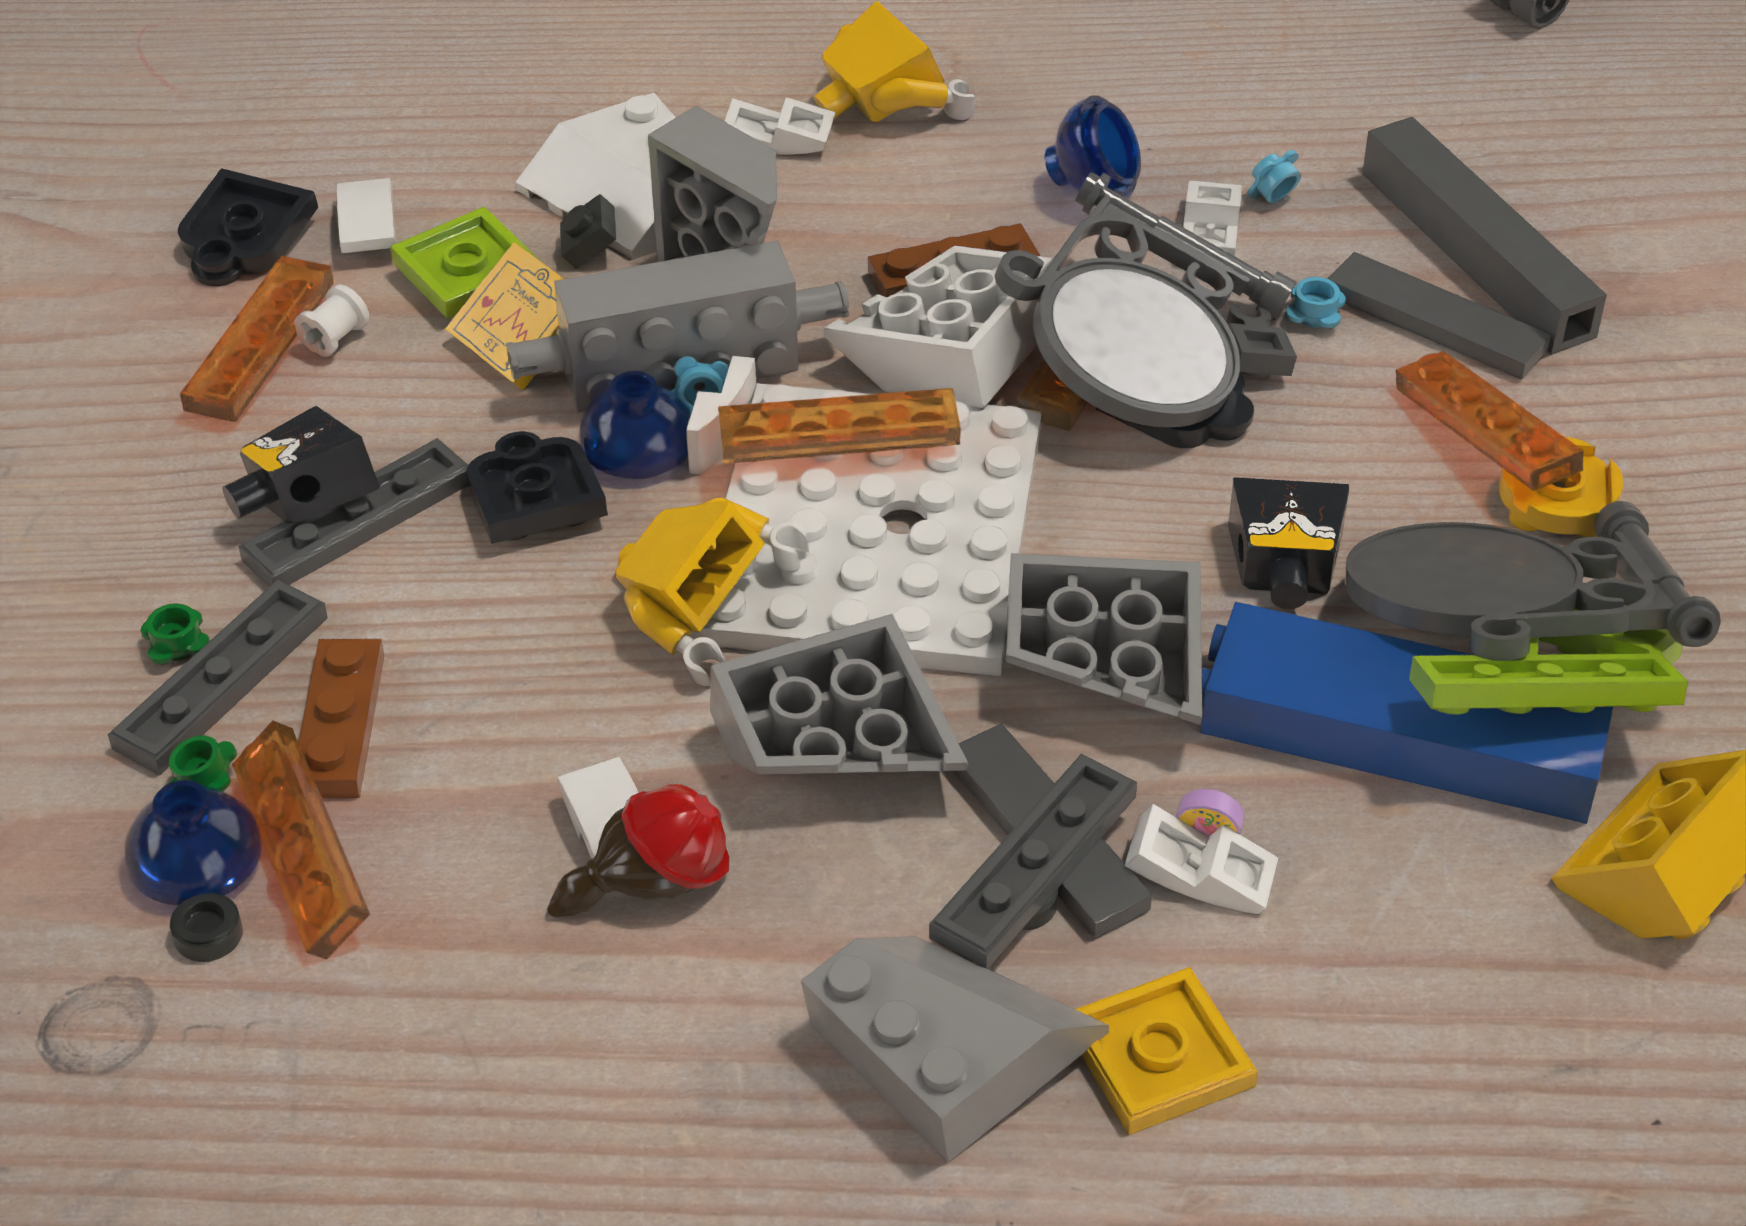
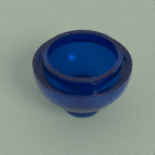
[1044,95,1141,197]
[579,371,691,479]
[125,780,262,906]

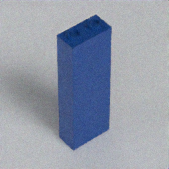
[1200,602,1613,824]

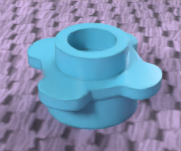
[1247,150,1301,203]
[1286,277,1346,328]
[668,356,729,413]

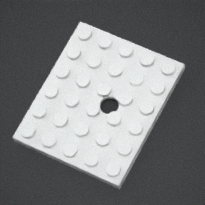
[691,383,1042,677]

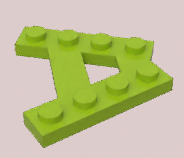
[1409,609,1688,715]

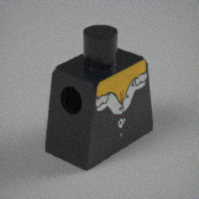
[222,406,380,523]
[1228,477,1349,609]

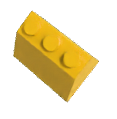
[1551,749,1746,939]

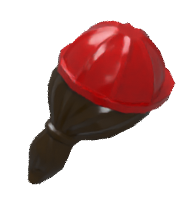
[547,784,730,918]

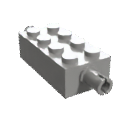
[506,241,849,412]

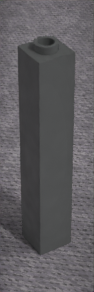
[1362,117,1607,355]

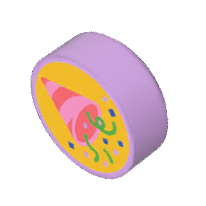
[1175,789,1245,837]

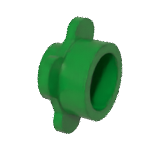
[140,603,210,665]
[168,735,237,799]

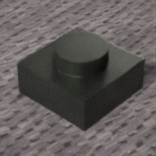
[560,194,616,268]

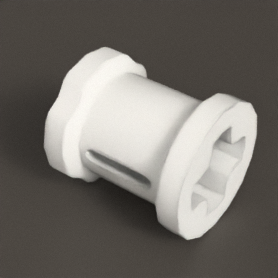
[294,284,370,357]

